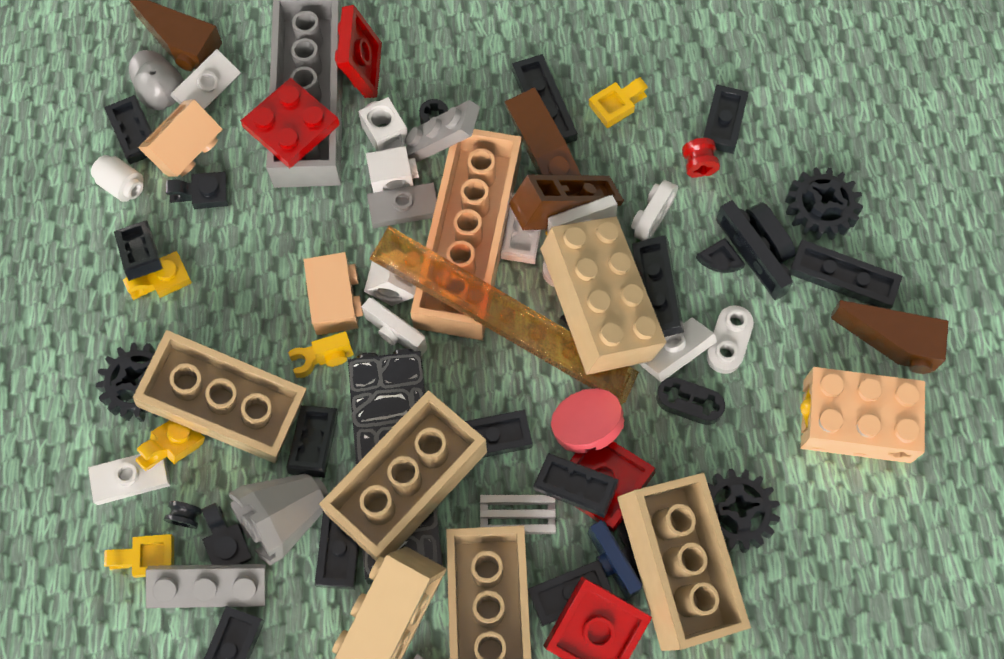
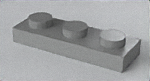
[405,100,480,163]
[146,564,266,608]

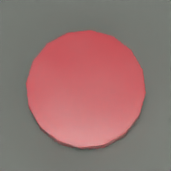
[551,388,625,453]

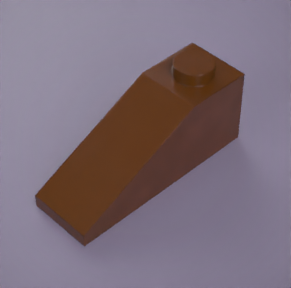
[129,0,222,71]
[504,87,581,175]
[509,175,624,230]
[831,300,949,374]

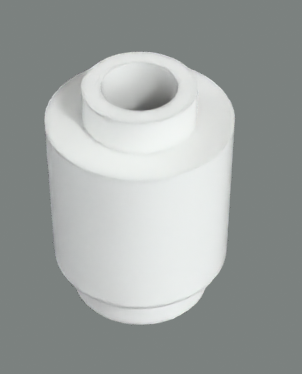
[91,155,143,202]

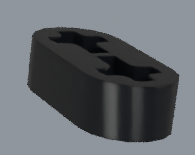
[745,202,795,263]
[656,377,725,425]

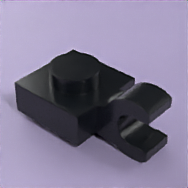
[166,171,228,210]
[202,503,253,565]

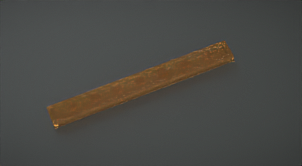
[370,226,639,405]

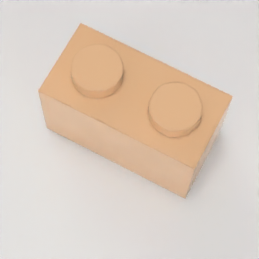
[138,99,223,177]
[303,252,363,335]

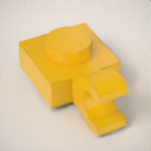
[588,77,648,129]
[123,251,192,300]
[288,331,354,378]
[136,420,205,471]
[104,534,174,578]

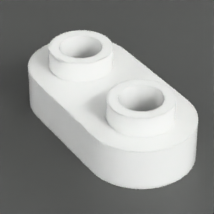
[631,180,678,241]
[706,305,754,374]

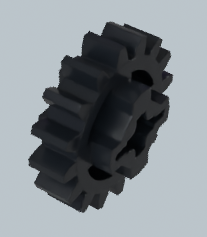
[785,167,863,240]
[96,343,158,422]
[707,469,780,553]

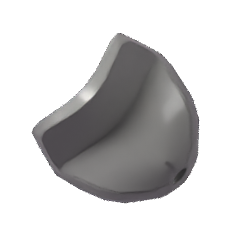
[129,50,184,110]

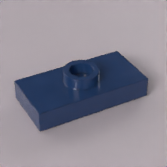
[587,520,643,600]

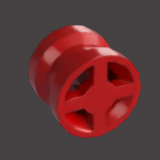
[682,138,720,178]

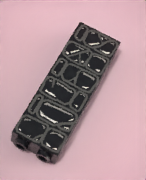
[348,348,445,584]

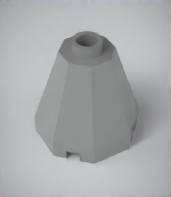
[229,474,328,565]

